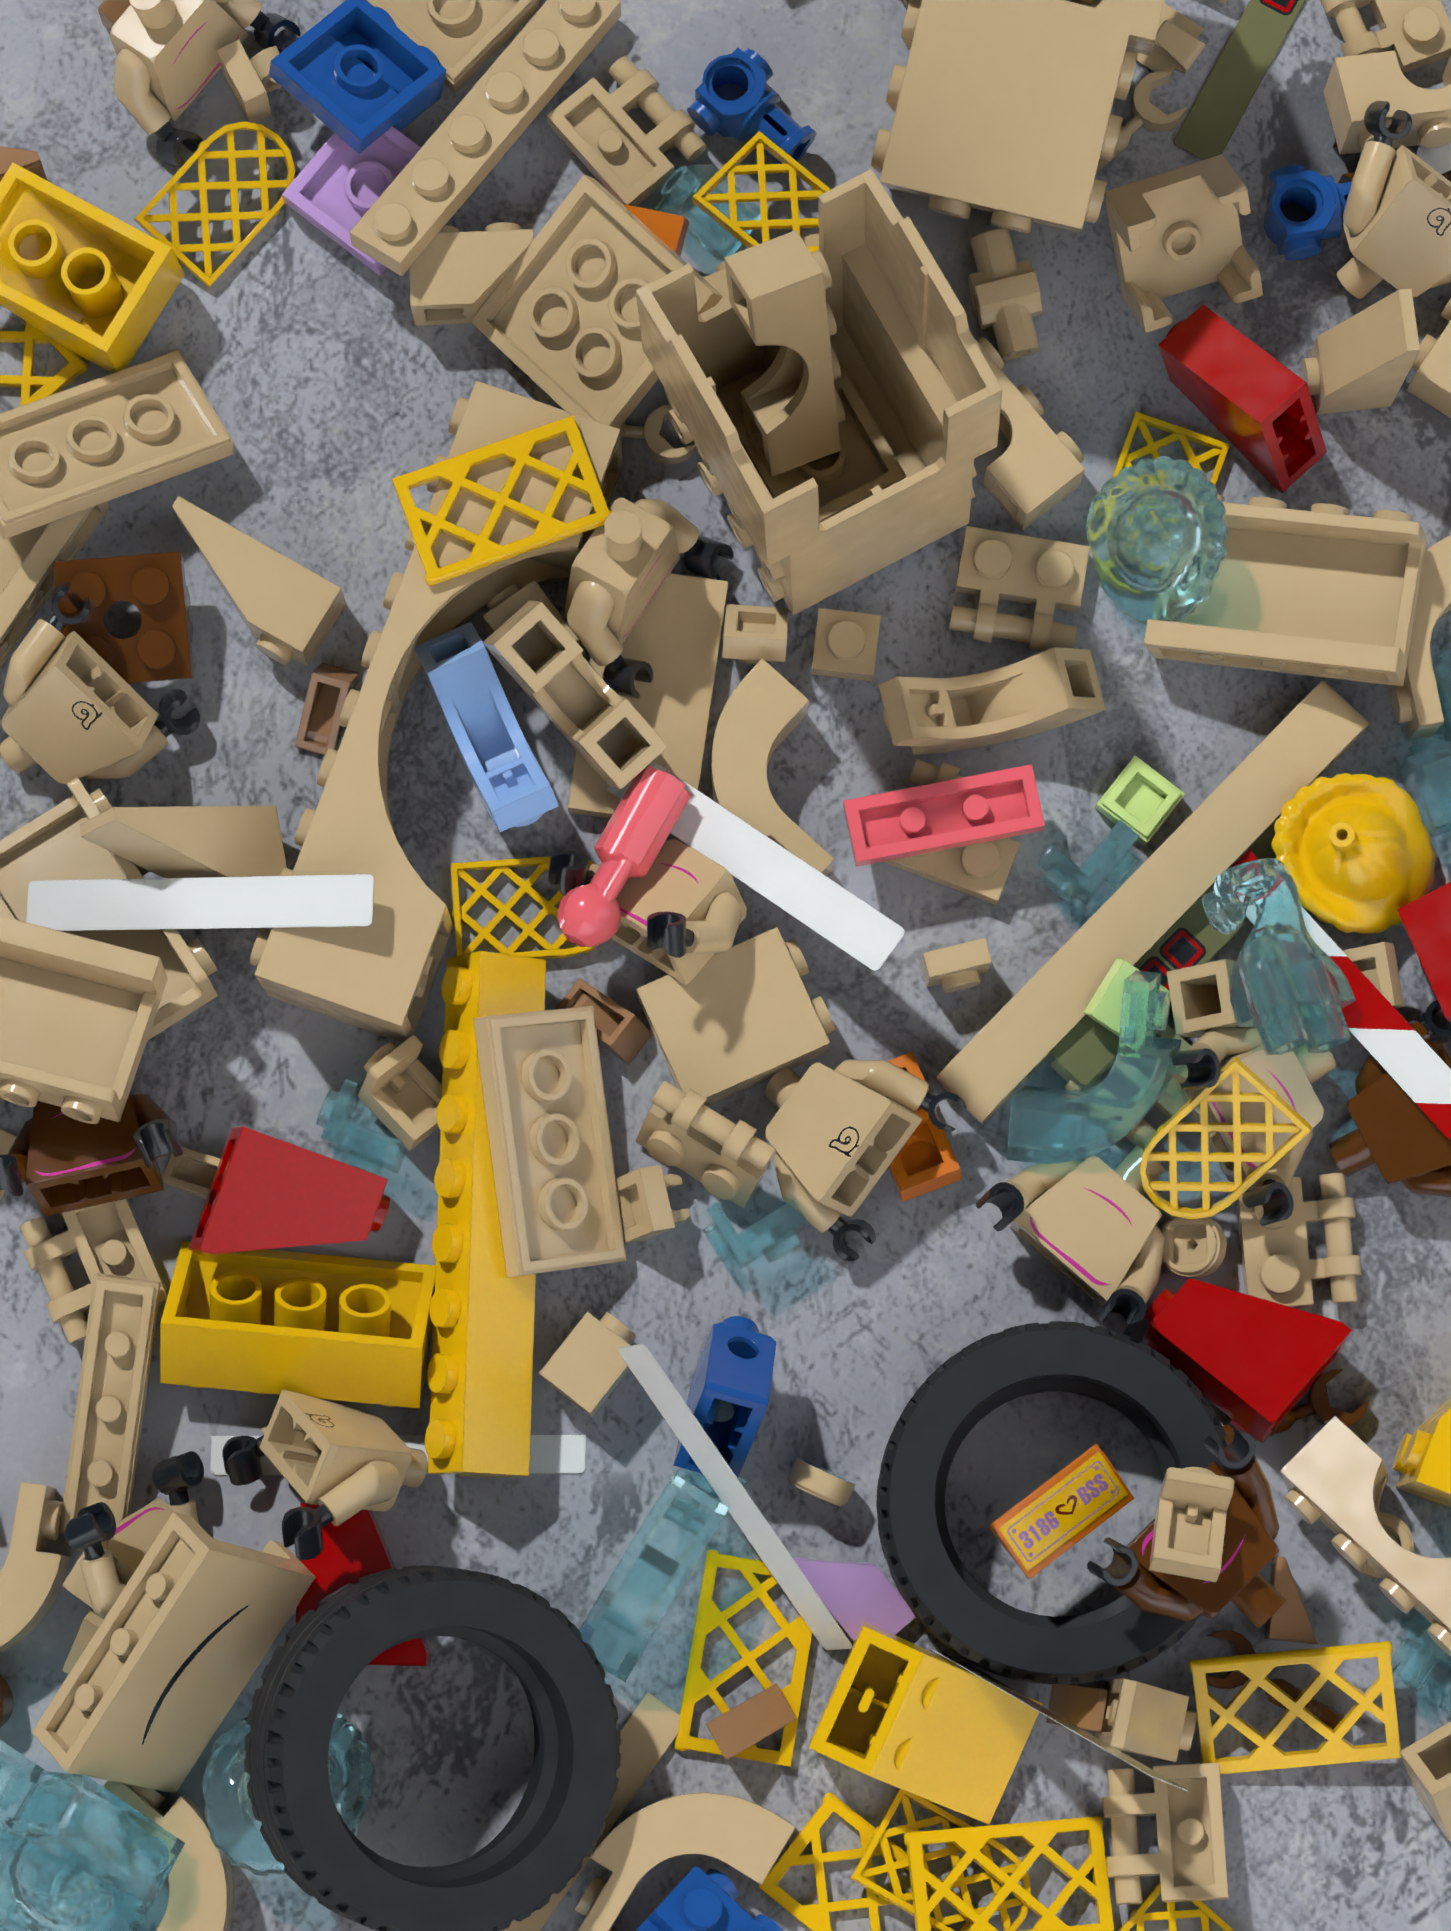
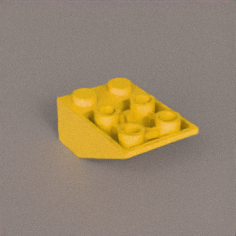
[809,1621,1043,1825]

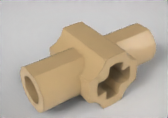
[968,228,1043,361]

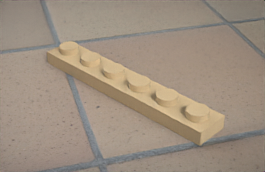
[349,0,621,276]

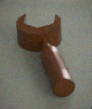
[1223,1369,1369,1446]
[1206,1630,1344,1729]

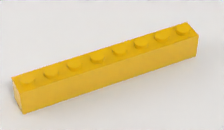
[425,951,546,1478]

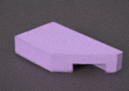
[793,1557,916,1642]

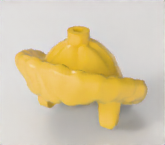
[1271,773,1436,934]

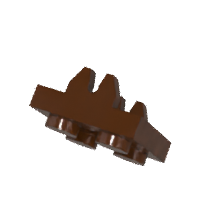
[53,551,194,683]

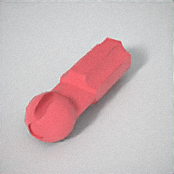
[557,765,691,947]

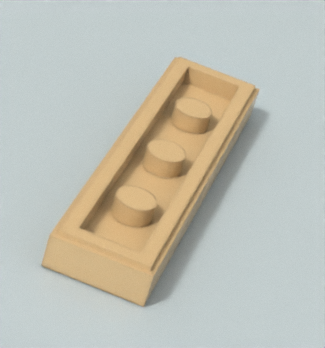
[59,1273,162,1534]

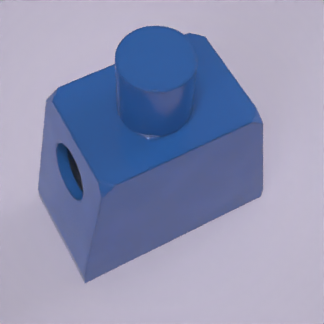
[673,1316,777,1478]

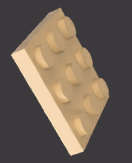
[471,175,723,429]

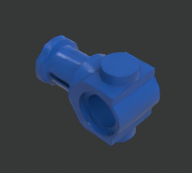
[687,48,817,174]
[1264,165,1352,261]

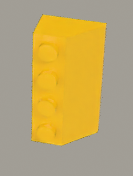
[160,1241,435,1408]

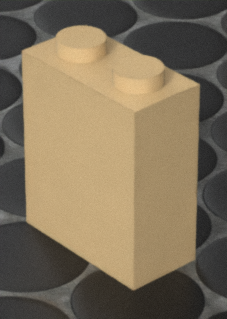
[636,927,836,1106]

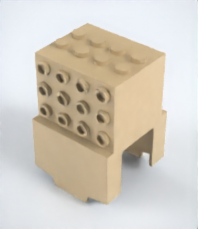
[871,0,1165,234]
[636,169,1002,615]

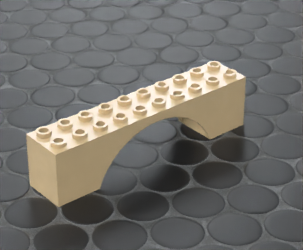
[250,381,623,1043]

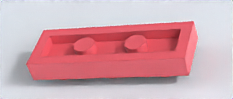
[843,764,1045,867]

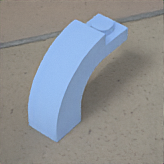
[414,622,559,832]

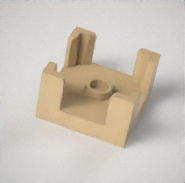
[1104,154,1263,333]

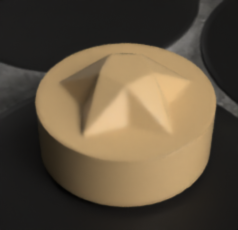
[1161,1216,1227,1278]

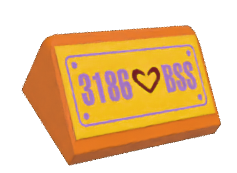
[988,1443,1135,1580]

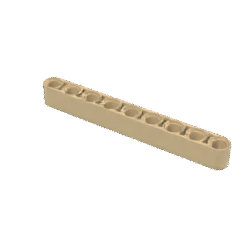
[935,680,1370,1124]

